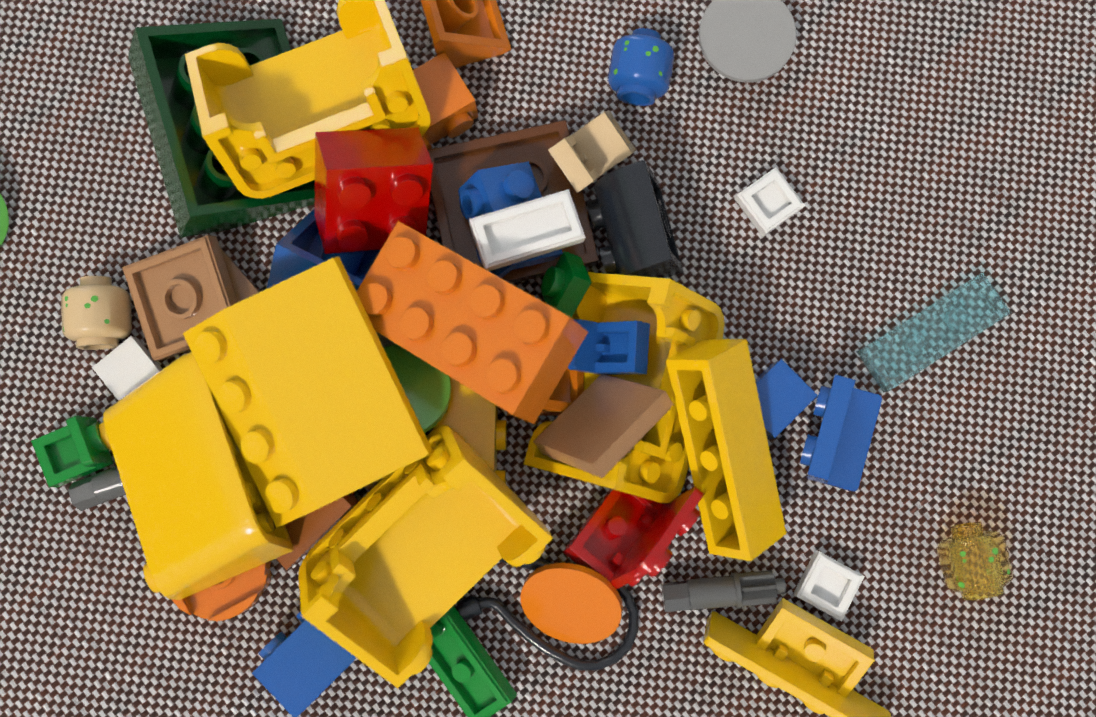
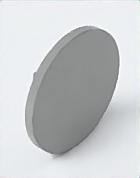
[699,0,796,83]

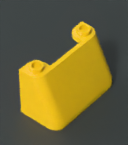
[185,0,431,199]
[523,272,725,503]
[99,352,294,600]
[298,425,553,688]

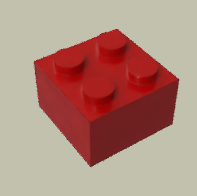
[315,127,433,254]

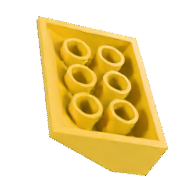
[183,257,433,528]

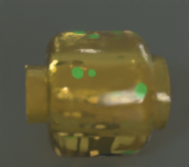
[936,522,1014,600]

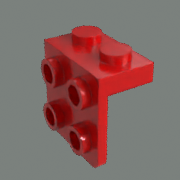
[563,486,704,589]

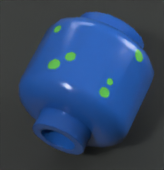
[607,28,674,106]

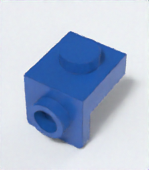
[568,319,650,375]

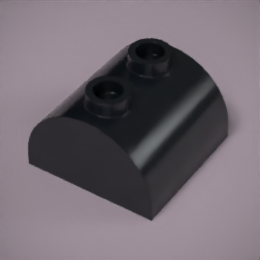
[587,160,684,278]

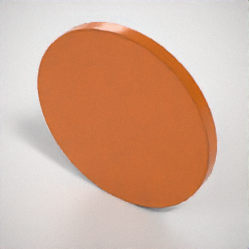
[520,563,623,644]

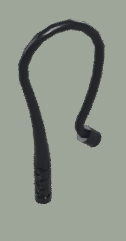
[456,558,639,671]

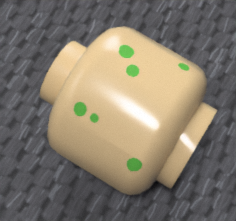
[61,276,132,350]

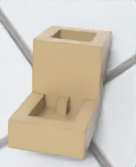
[548,110,636,193]

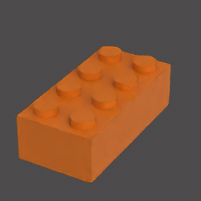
[356,221,588,424]

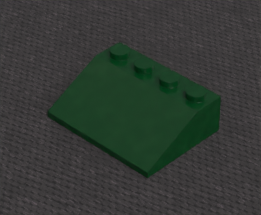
[128,18,315,238]

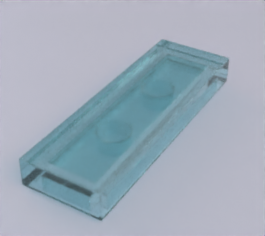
[856,272,1011,393]

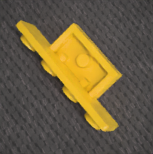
[703,598,891,717]

